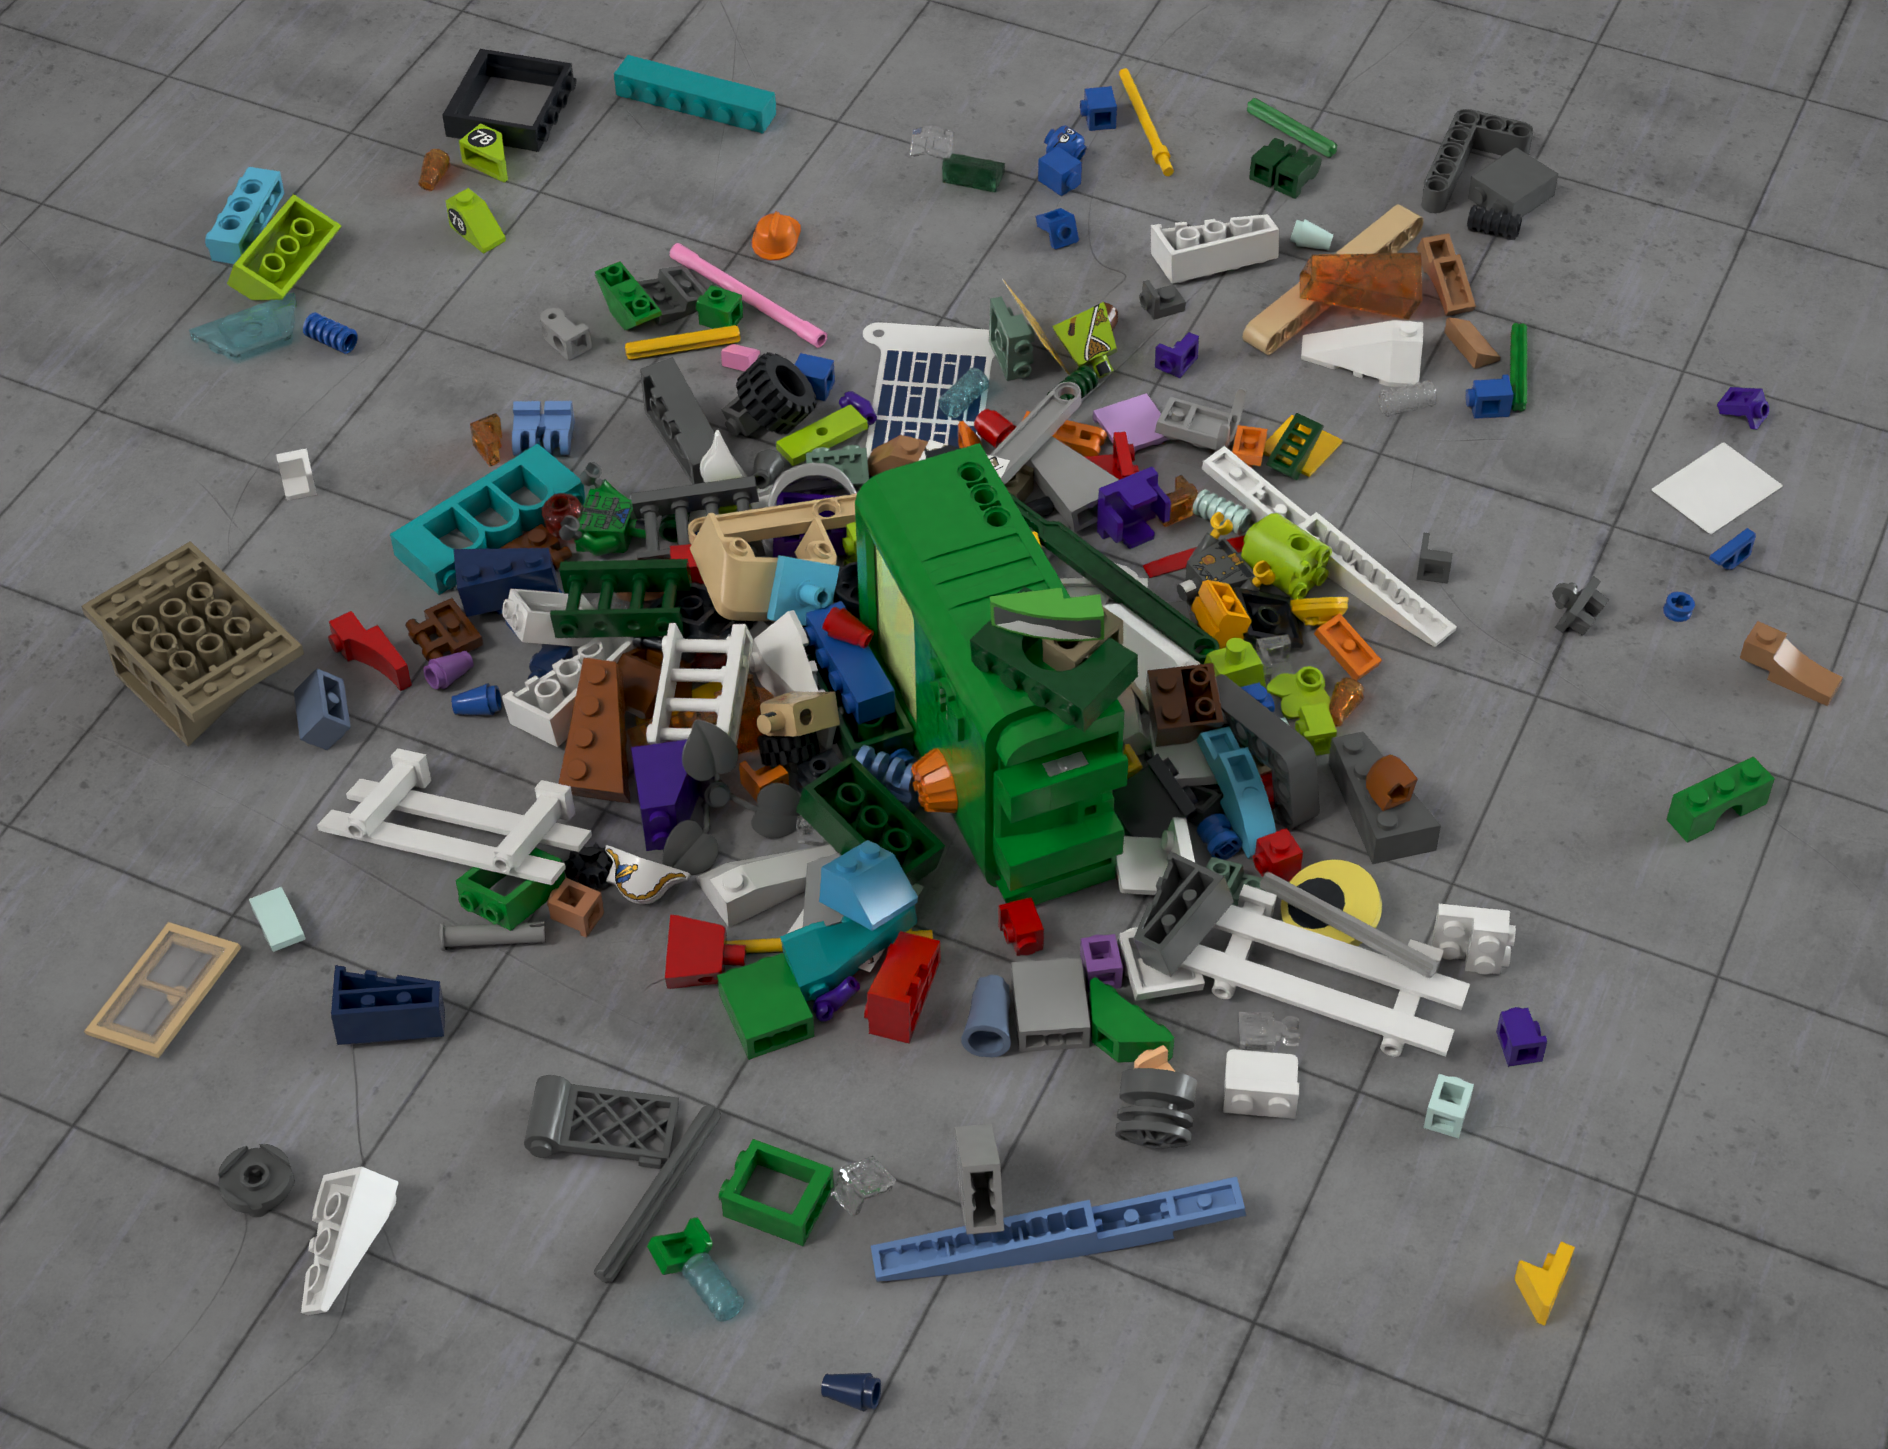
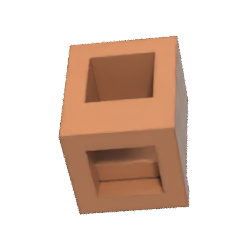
[547,878,604,938]

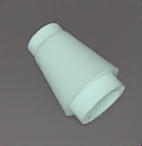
[1290,219,1334,250]

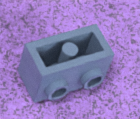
[294,669,351,750]

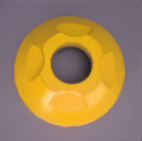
[1290,597,1349,626]

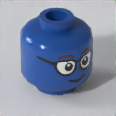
[1044,125,1087,161]

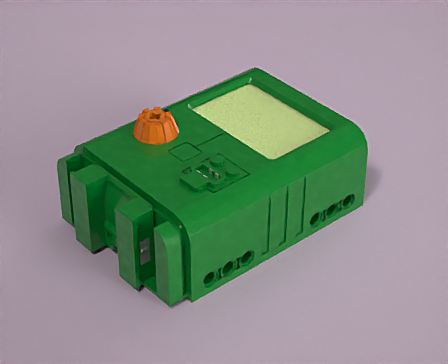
[855,443,1128,905]

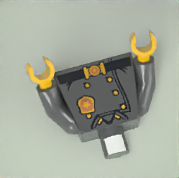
[1177,512,1275,601]

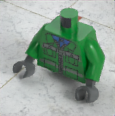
[559,462,646,556]

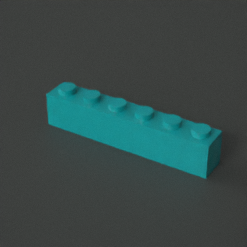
[614,55,776,134]

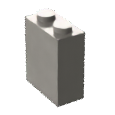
[1011,957,1090,1052]
[955,1124,1004,1235]

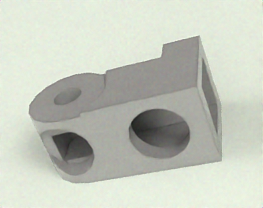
[540,308,592,361]

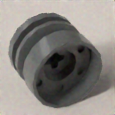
[1115,1068,1197,1148]

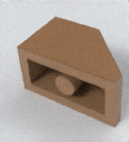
[868,435,928,476]

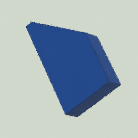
[1709,528,1756,570]

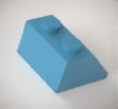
[819,840,918,931]

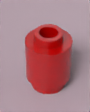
[974,409,1016,449]

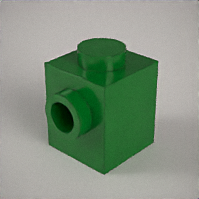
[696,285,743,329]

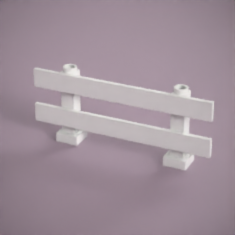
[317,748,592,885]
[1180,884,1470,1057]

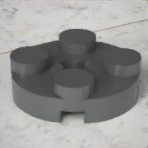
[218,1144,295,1217]

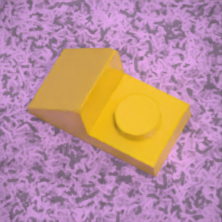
[1515,1242,1575,1326]

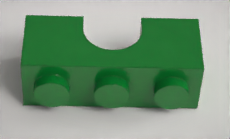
[1666,756,1775,843]

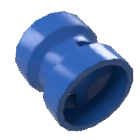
[1197,814,1242,860]

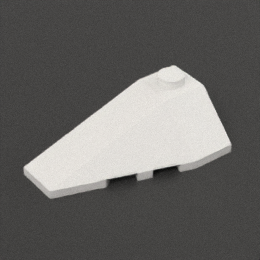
[1301,320,1423,389]
[1102,603,1200,712]
[749,610,836,749]
[696,844,837,928]
[301,1167,398,1315]

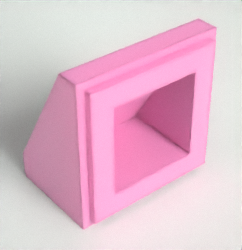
[721,344,760,371]

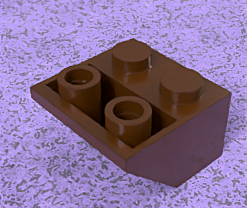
[617,647,692,719]
[1145,663,1224,747]

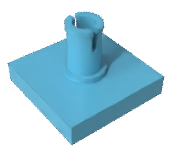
[766,555,840,626]

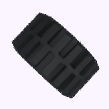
[736,352,817,435]

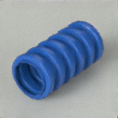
[303,312,358,354]

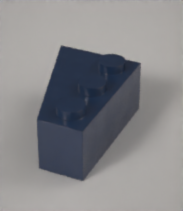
[331,965,445,1045]

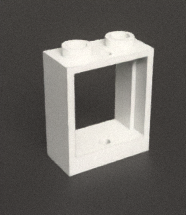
[502,589,595,647]

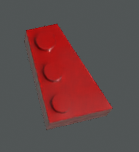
[864,931,941,1044]

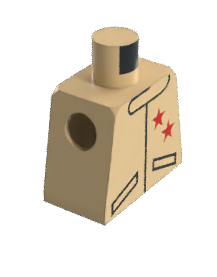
[757,691,840,737]

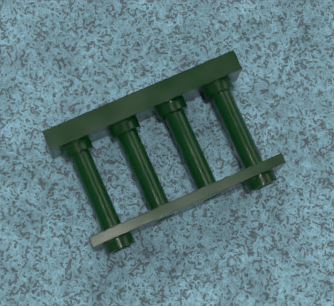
[550,559,692,638]

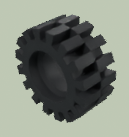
[757,731,820,766]

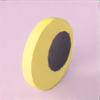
[1281,860,1382,946]

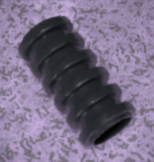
[1467,205,1522,239]

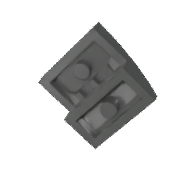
[637,265,706,325]

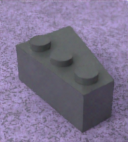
[1134,851,1234,977]

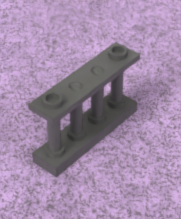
[631,476,765,560]

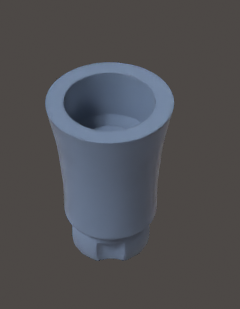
[961,975,1011,1058]

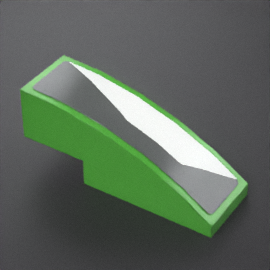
[990,588,1104,641]

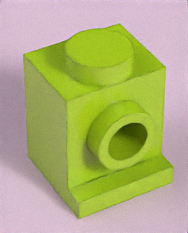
[1295,702,1337,756]

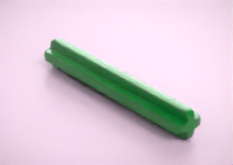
[1247,98,1338,158]
[1510,322,1527,412]

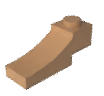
[1417,233,1476,316]
[1740,621,1843,706]

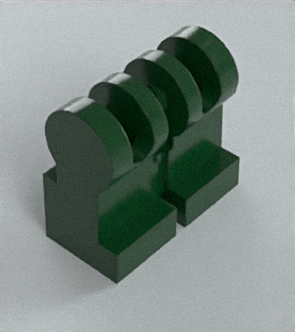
[1249,138,1322,199]

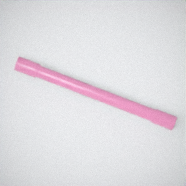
[669,243,827,348]

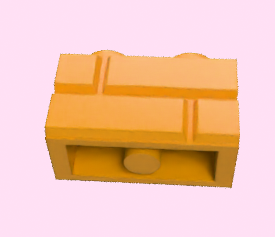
[1191,580,1252,649]

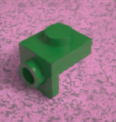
[647,1217,713,1275]

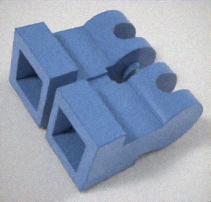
[512,401,575,456]
[856,745,920,815]

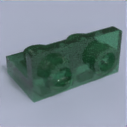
[942,153,1005,192]

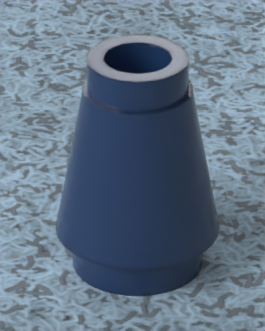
[821,1373,881,1412]

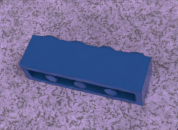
[803,601,895,724]

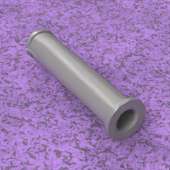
[439,921,546,951]

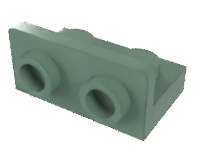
[806,445,869,490]

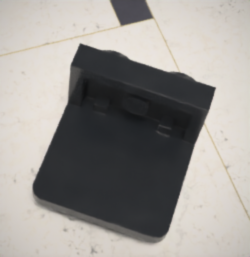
[1112,753,1199,838]

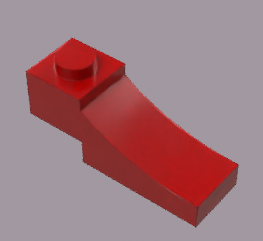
[328,611,412,691]

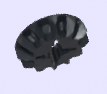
[564,843,613,890]

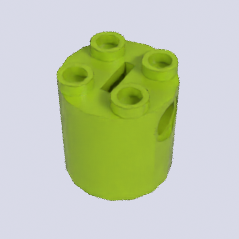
[1241,513,1332,600]

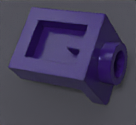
[1155,332,1199,378]
[1717,387,1769,429]

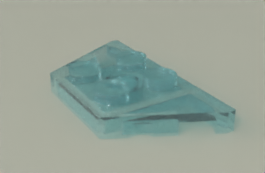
[189,292,297,364]

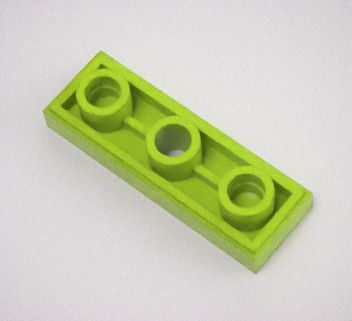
[776,404,868,466]

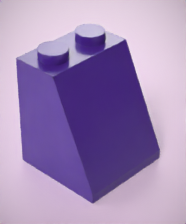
[631,739,700,851]

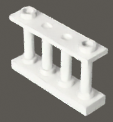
[646,623,753,746]

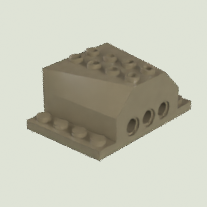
[81,541,304,747]

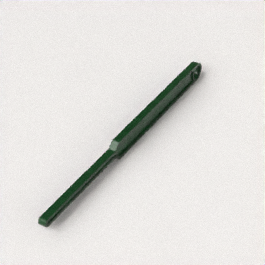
[1009,492,1219,664]

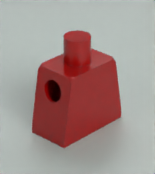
[665,915,746,989]

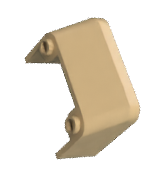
[690,513,837,621]

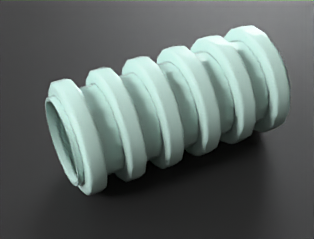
[1193,489,1252,535]

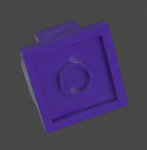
[1097,466,1171,549]

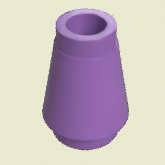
[423,651,474,689]

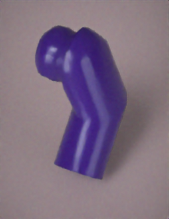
[839,391,877,425]
[813,976,860,1021]

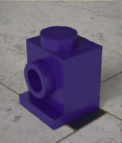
[1496,1007,1548,1067]

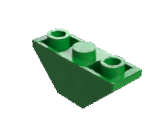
[595,261,662,331]
[1089,977,1175,1063]

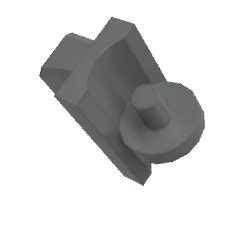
[1552,576,1609,636]

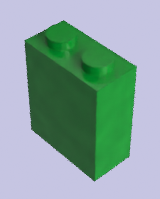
[717,953,815,1060]

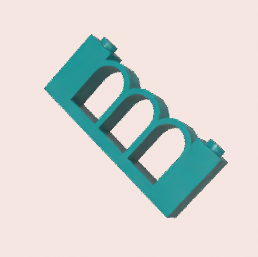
[390,443,586,595]

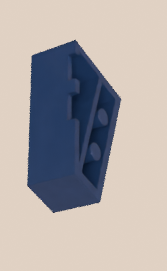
[453,548,559,617]

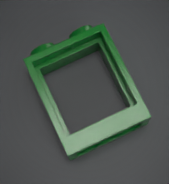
[456,847,565,931]
[718,1139,834,1246]

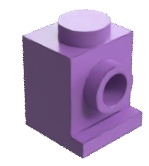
[1080,934,1123,992]

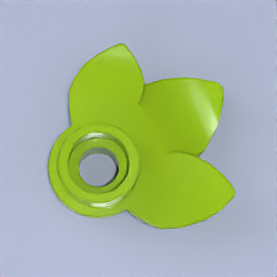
[1267,666,1330,719]

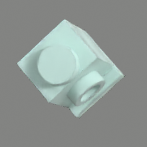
[1424,1074,1474,1139]

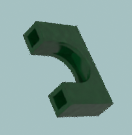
[970,586,1138,732]

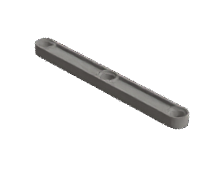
[990,382,1081,485]

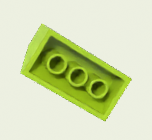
[227,194,342,300]

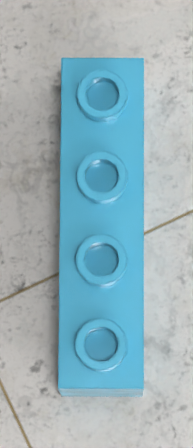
[205,167,284,264]

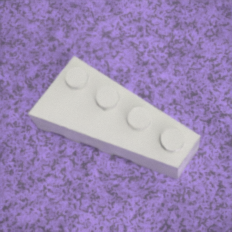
[1151,214,1279,284]
[502,637,637,747]

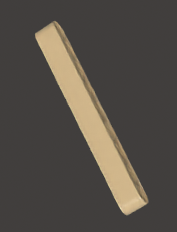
[1242,204,1424,355]

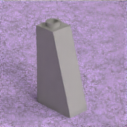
[1024,436,1119,532]

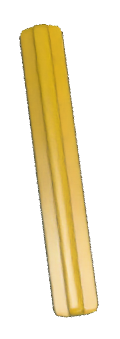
[625,325,740,360]

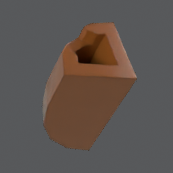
[1366,754,1418,811]

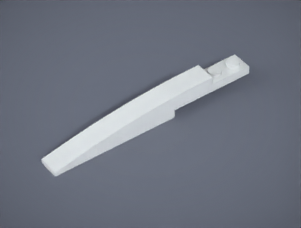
[1202,446,1457,647]

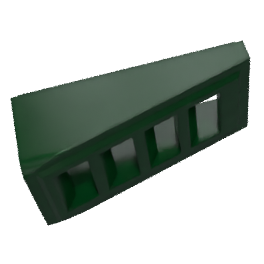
[1266,413,1324,480]

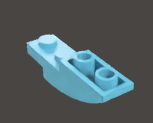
[1196,726,1276,859]

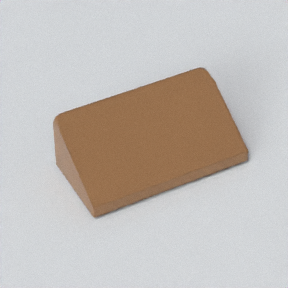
[1444,317,1501,369]

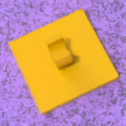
[1264,415,1342,477]

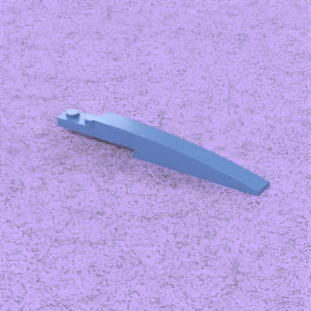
[871,1177,1246,1282]

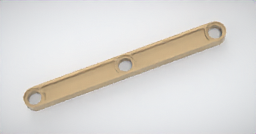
[688,494,857,545]

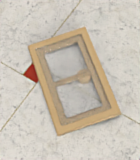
[84,922,241,1058]

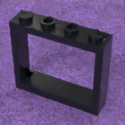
[442,49,577,152]

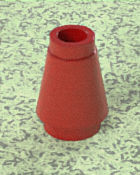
[822,607,874,649]

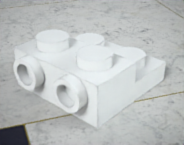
[1431,904,1516,975]
[1117,927,1205,1001]

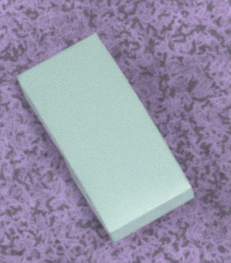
[249,887,306,952]

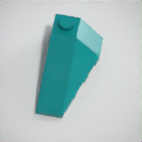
[780,905,917,1002]

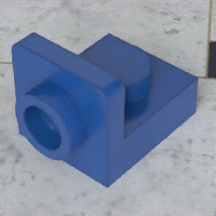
[1035,208,1079,249]

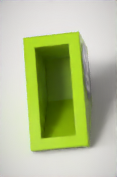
[459,123,508,183]
[445,188,506,254]

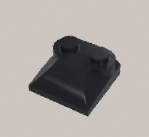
[1233,587,1304,653]

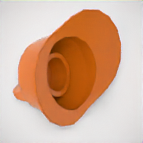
[752,211,801,261]

